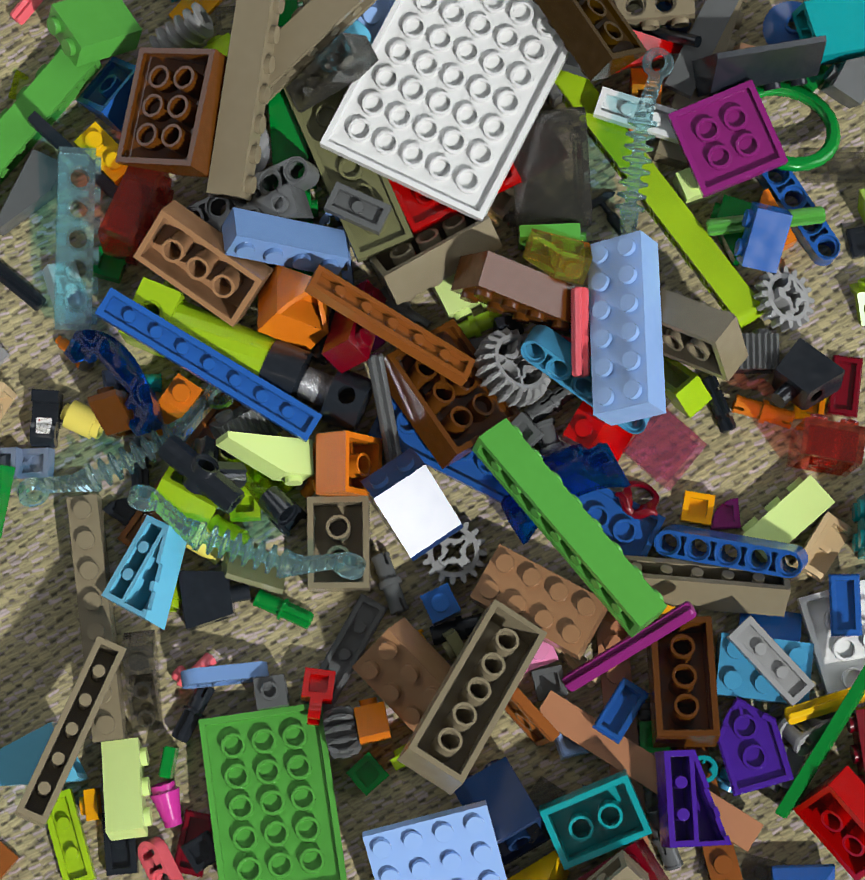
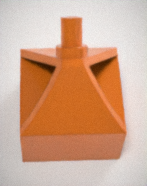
[257,265,329,351]
[300,430,382,500]

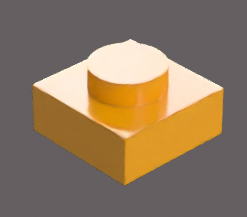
[680,490,716,527]
[79,788,102,821]

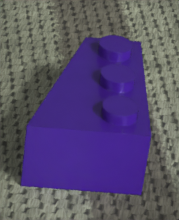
[655,749,732,848]

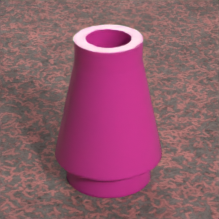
[149,780,183,828]

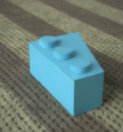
[101,515,188,630]

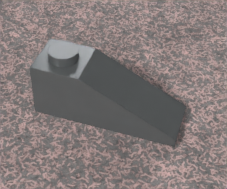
[0,149,70,236]

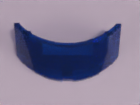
[64,329,164,436]
[500,443,631,545]

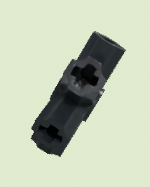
[158,434,247,514]

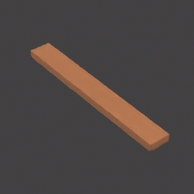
[539,690,764,852]

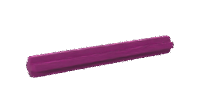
[562,601,697,692]

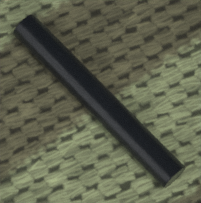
[632,27,702,48]

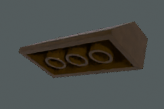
[533,0,648,81]

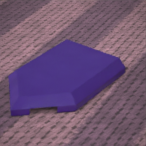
[717,697,794,796]

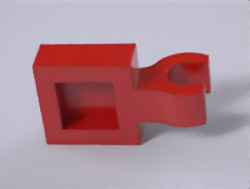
[301,667,336,726]

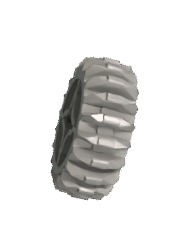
[474,327,551,409]

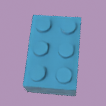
[715,632,814,705]

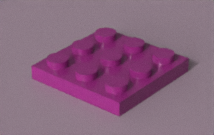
[668,79,788,198]

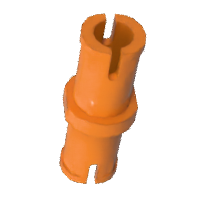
[731,394,795,429]

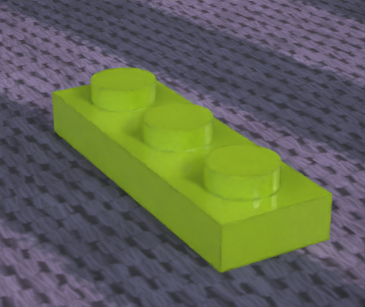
[47,788,97,880]

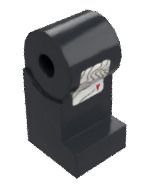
[30,389,64,448]

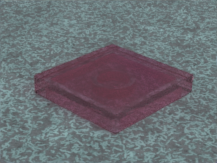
[622,409,707,491]

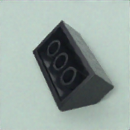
[692,35,827,97]

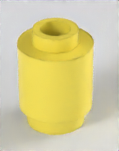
[60,400,104,439]

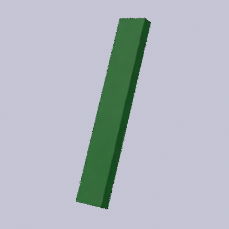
[775,665,865,818]

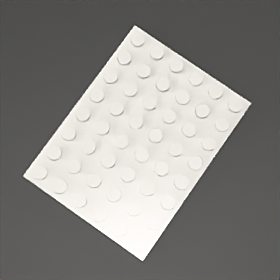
[320,0,570,221]

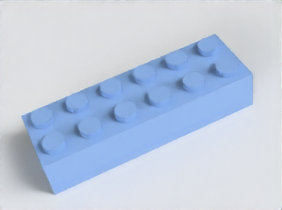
[587,230,666,426]

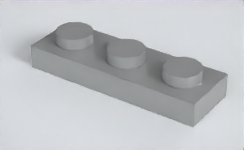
[726,615,815,707]

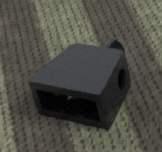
[771,338,845,410]
[178,570,252,631]

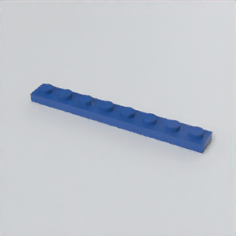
[95,287,322,442]

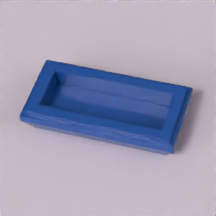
[828,574,862,636]
[592,677,649,744]

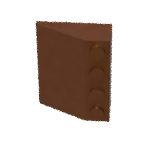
[115,47,227,178]
[384,318,520,469]

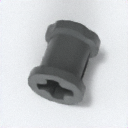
[536,418,565,456]

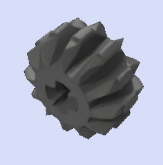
[323,705,362,759]

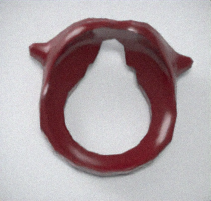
[615,480,659,519]

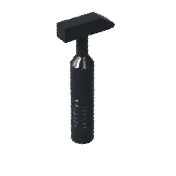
[588,192,630,236]

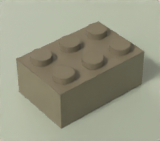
[660,288,749,381]
[307,496,371,592]

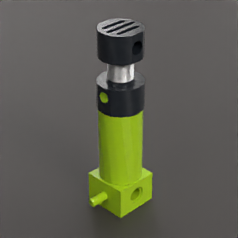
[118,276,373,432]

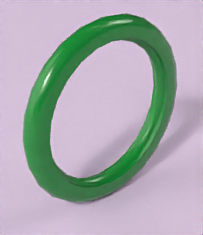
[756,82,841,172]

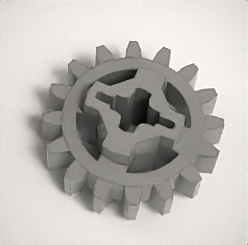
[753,266,815,332]
[422,521,487,586]

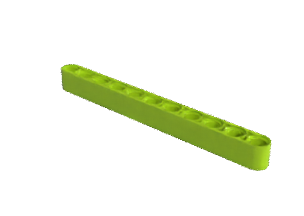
[555,70,764,330]

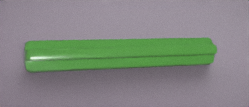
[706,206,826,236]

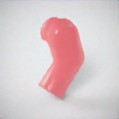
[171,653,217,687]

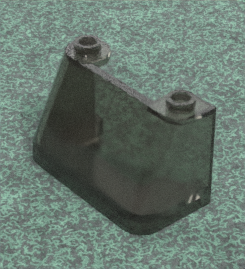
[507,107,592,236]

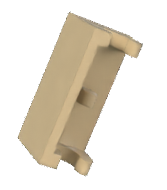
[792,511,852,583]

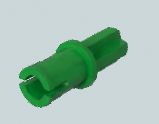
[253,588,314,629]

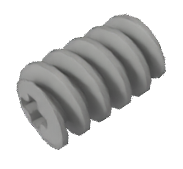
[149,2,214,48]

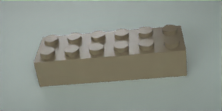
[397,599,547,795]

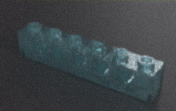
[53,146,101,331]

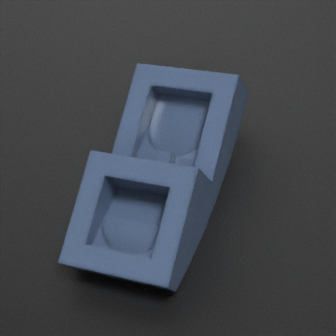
[0,447,55,479]

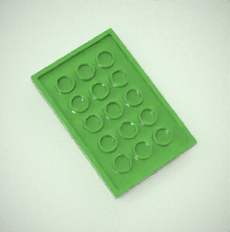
[198,703,347,880]

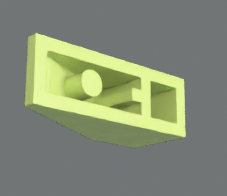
[216,431,314,486]

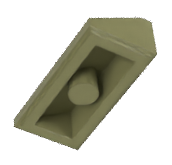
[221,546,286,594]

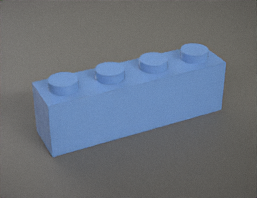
[221,207,349,275]

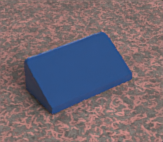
[738,611,802,642]

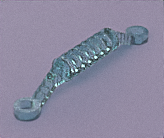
[615,47,674,235]
[16,384,235,507]
[127,485,366,580]

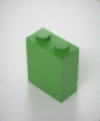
[47,0,142,67]

